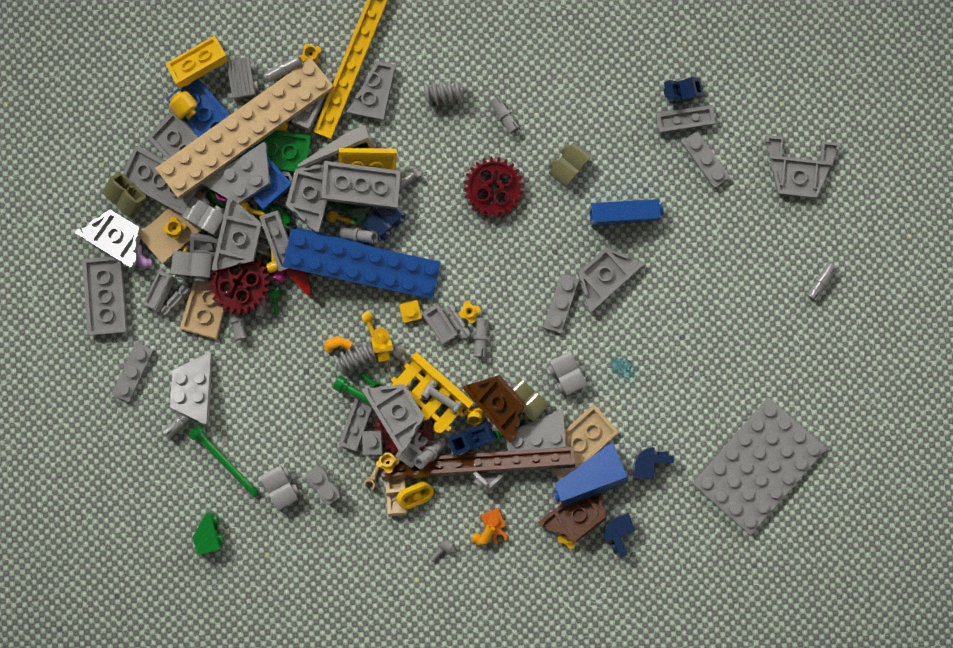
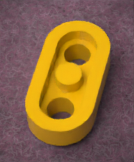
[396,482,434,509]

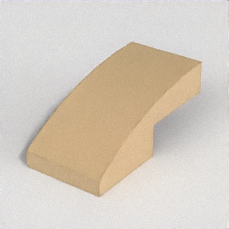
[385,479,407,517]

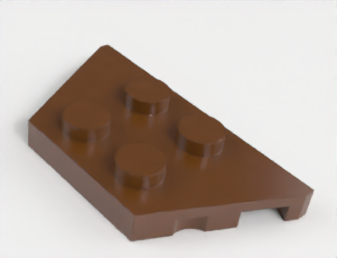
[463,375,525,443]
[538,493,607,542]

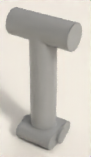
[398,166,422,200]
[421,380,463,415]

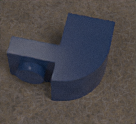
[663,77,704,104]
[447,422,496,456]
[633,447,674,479]
[603,512,635,557]

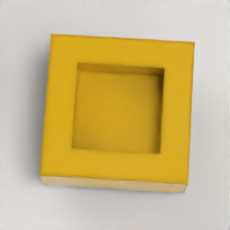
[399,300,422,323]

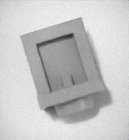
[362,431,385,458]
[473,472,504,494]

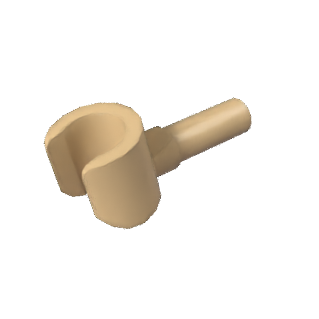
[363,466,380,490]

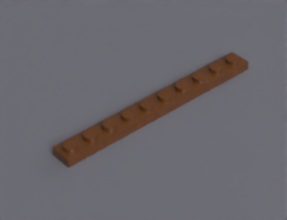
[381,447,575,480]

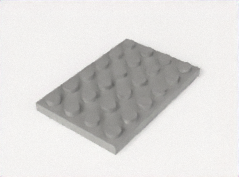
[692,397,826,535]

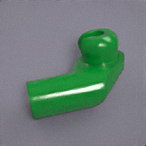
[207,189,226,208]
[265,204,292,226]

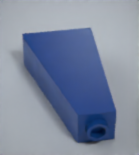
[589,199,664,227]
[553,443,628,507]

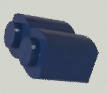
[362,206,406,241]

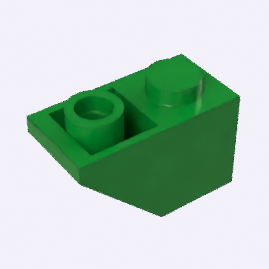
[193,511,225,556]

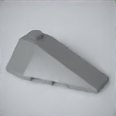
[298,125,376,168]

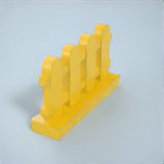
[390,352,474,434]

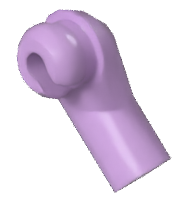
[136,244,152,270]

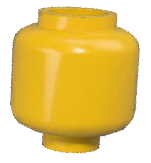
[169,90,197,119]

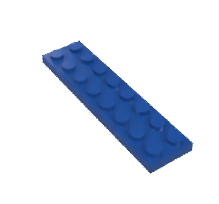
[166,79,291,210]
[282,229,441,299]

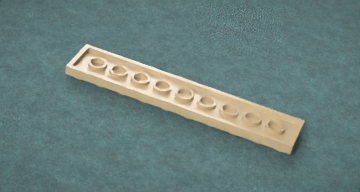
[155,58,334,199]

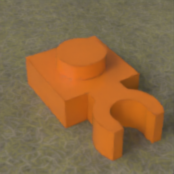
[481,508,507,544]

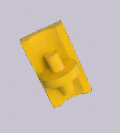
[371,327,393,362]

